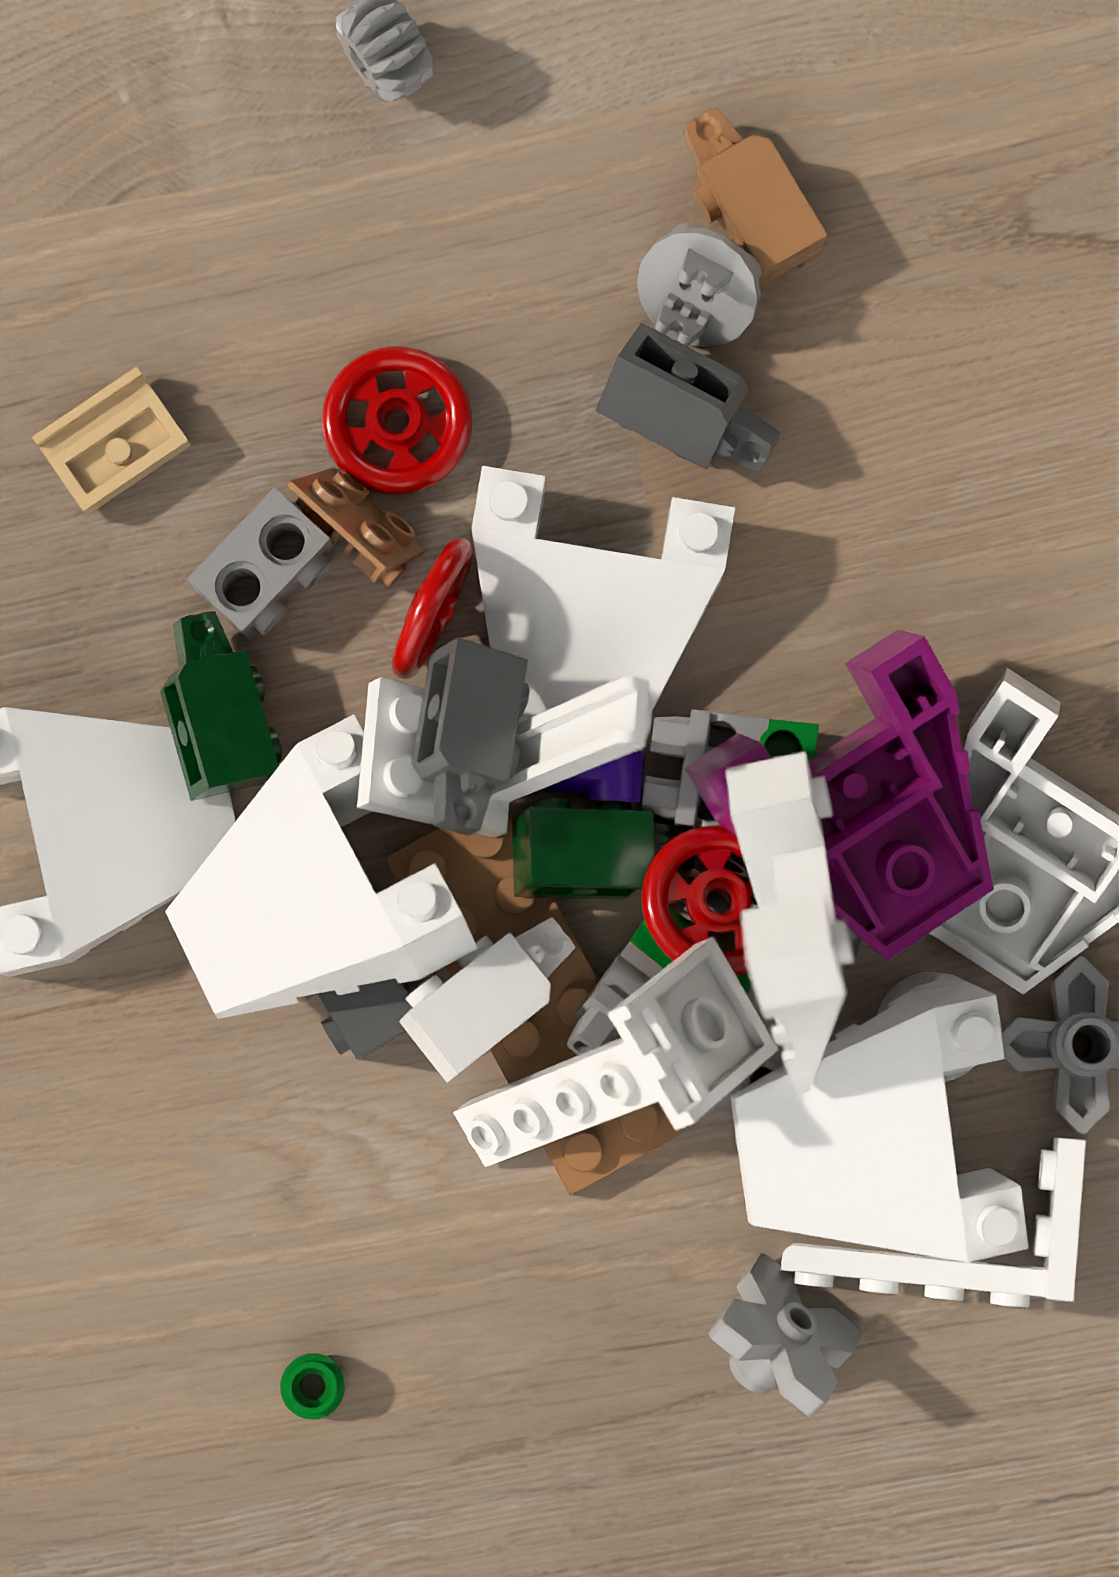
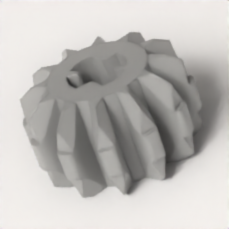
[336,0,433,103]

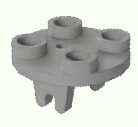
[636,223,762,348]

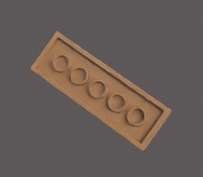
[385,817,682,1196]

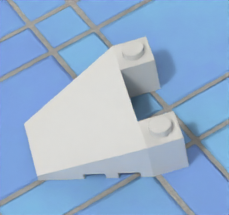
[472,466,735,723]
[930,668,1119,994]
[0,707,236,977]
[165,714,478,1019]
[726,752,854,1094]
[730,981,1029,1263]

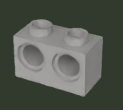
[186,487,334,640]

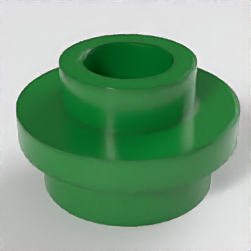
[280,1353,346,1420]

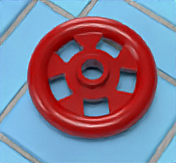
[321,346,472,495]
[391,538,473,679]
[642,825,756,976]

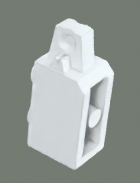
[399,917,576,1083]

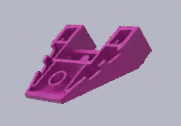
[685,629,994,960]

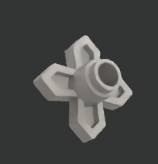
[1001,957,1119,1134]
[709,1253,862,1417]

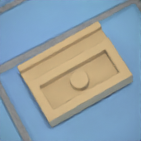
[32,366,191,516]

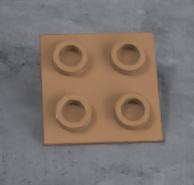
[287,467,426,587]

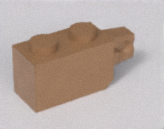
[684,107,828,287]

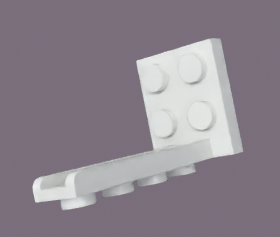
[357,677,652,838]
[453,937,779,1167]
[781,1138,1086,1307]

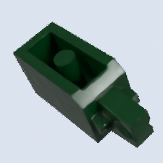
[160,611,282,801]
[512,798,696,900]

